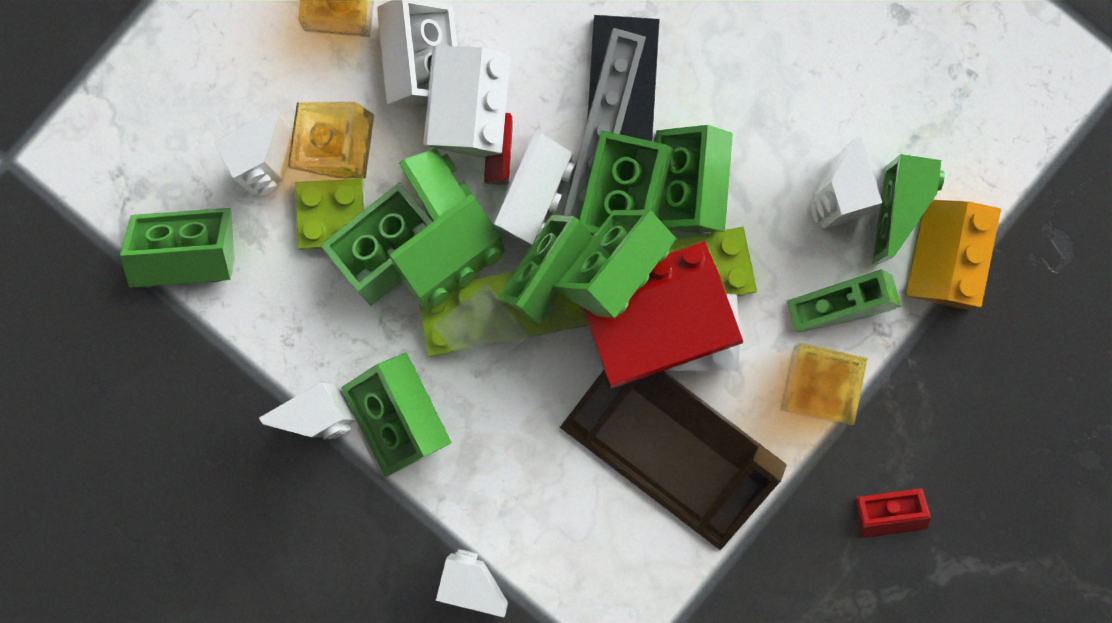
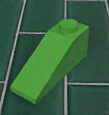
[787,269,902,333]

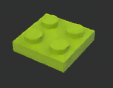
[295,178,365,250]

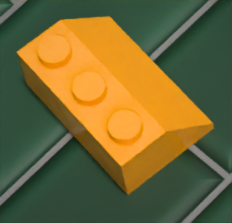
[905,200,1001,311]

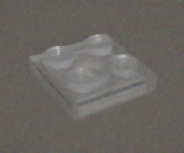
[434,283,529,379]

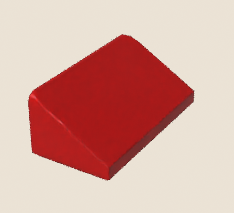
[484,113,513,185]
[855,488,931,538]

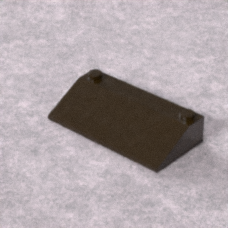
[559,369,787,551]

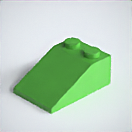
[872,154,945,264]

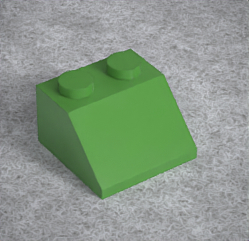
[399,148,471,221]

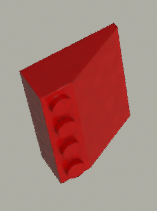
[580,241,743,388]

